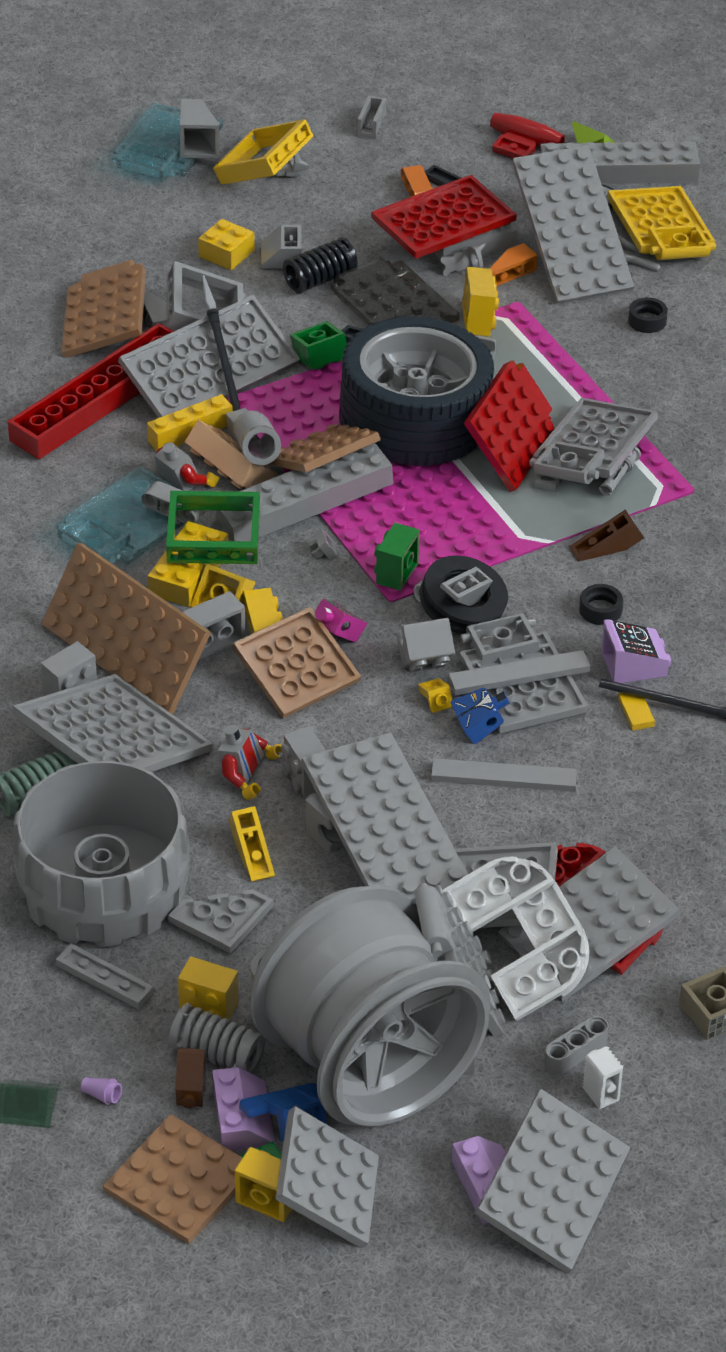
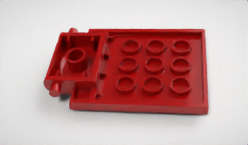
[464,360,555,492]

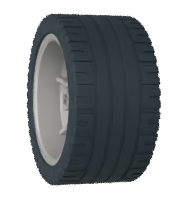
[339,316,494,466]

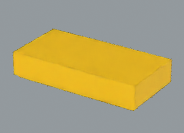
[618,693,655,731]

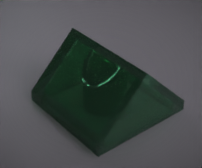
[0,1079,60,1128]

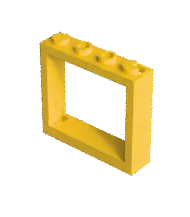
[213,119,313,185]

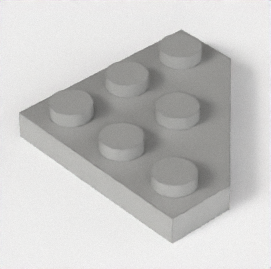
[168,889,273,954]

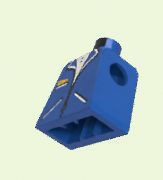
[450,688,510,744]

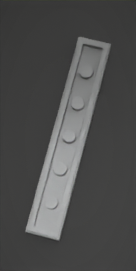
[449,650,590,695]
[431,758,577,792]

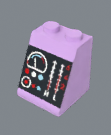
[601,619,671,683]

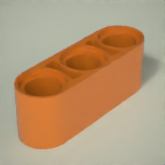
[401,165,433,197]

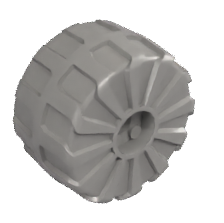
[13,760,190,947]

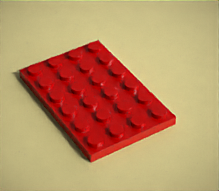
[371,175,517,259]

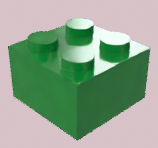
[290,321,347,370]
[374,522,420,591]

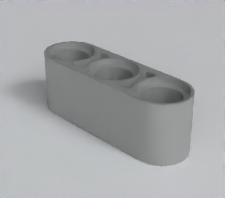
[141,481,207,524]
[545,1016,609,1075]

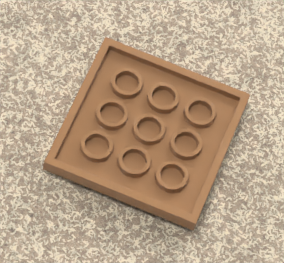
[268,423,380,472]
[232,607,361,719]
[103,1114,243,1244]

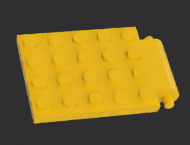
[607,186,716,260]

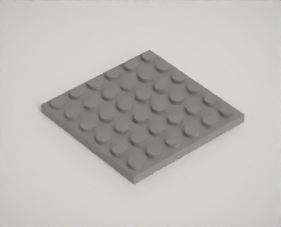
[11,674,213,772]

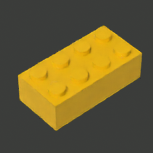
[462,267,499,337]
[148,521,228,607]

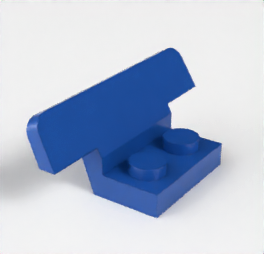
[239,1083,327,1142]

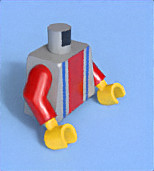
[154,443,220,491]
[218,725,282,800]

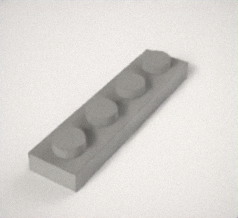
[56,943,154,1010]

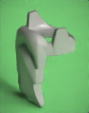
[275,150,309,177]
[440,243,489,276]

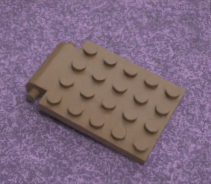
[61,259,146,357]

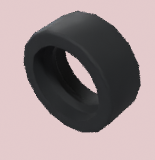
[628,297,668,333]
[579,584,623,625]

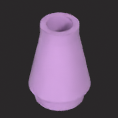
[81,1077,122,1105]

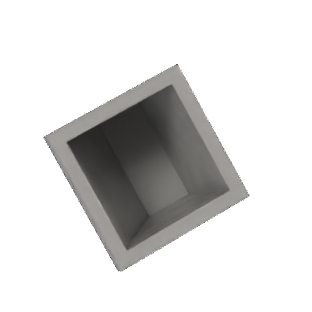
[180,99,220,158]

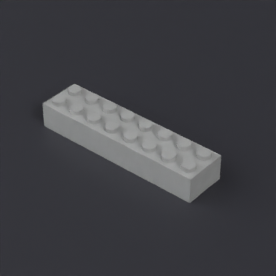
[540,141,700,184]
[215,443,394,541]

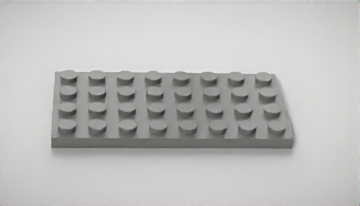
[512,145,634,304]
[118,295,300,418]
[301,733,468,904]

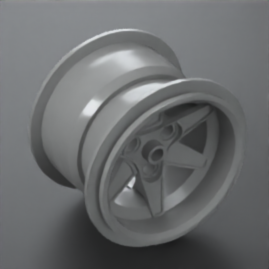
[250,886,490,1126]

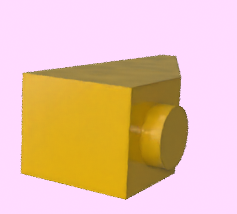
[228,806,275,882]

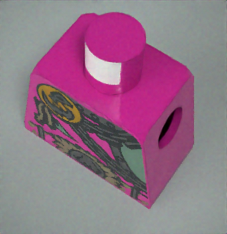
[315,598,368,642]

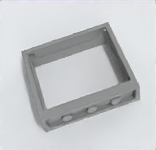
[166,261,245,330]

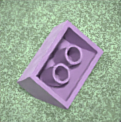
[212,1067,275,1151]
[452,1136,505,1224]

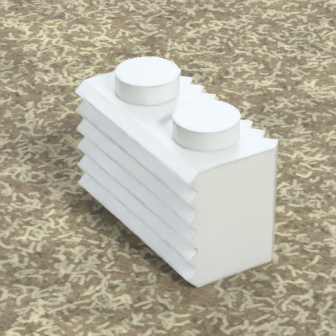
[583,1046,623,1109]

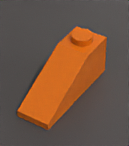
[490,243,538,286]

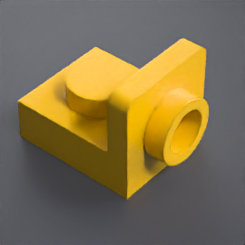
[418,678,452,713]

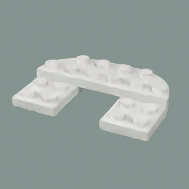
[443,857,589,1021]

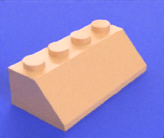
[185,420,278,489]

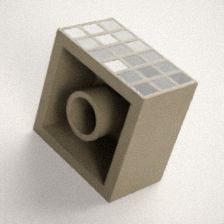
[679,966,726,1040]

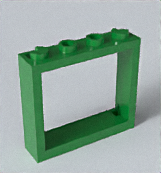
[166,491,261,564]

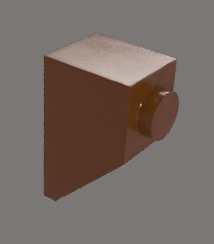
[175,1048,206,1108]

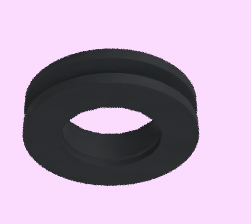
[419,555,508,634]

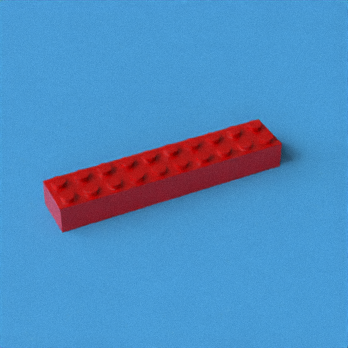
[7,323,174,460]

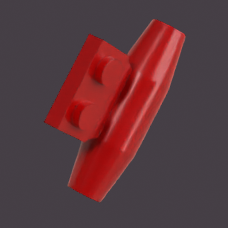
[490,112,565,158]

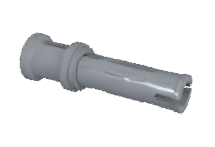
[599,446,641,496]

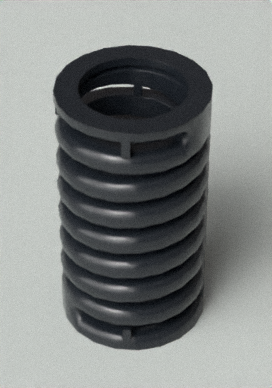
[283,237,358,294]

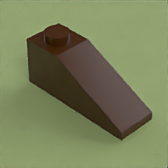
[570,509,644,562]

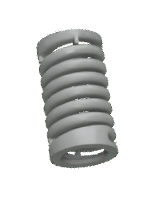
[233,411,281,465]
[168,1003,266,1074]

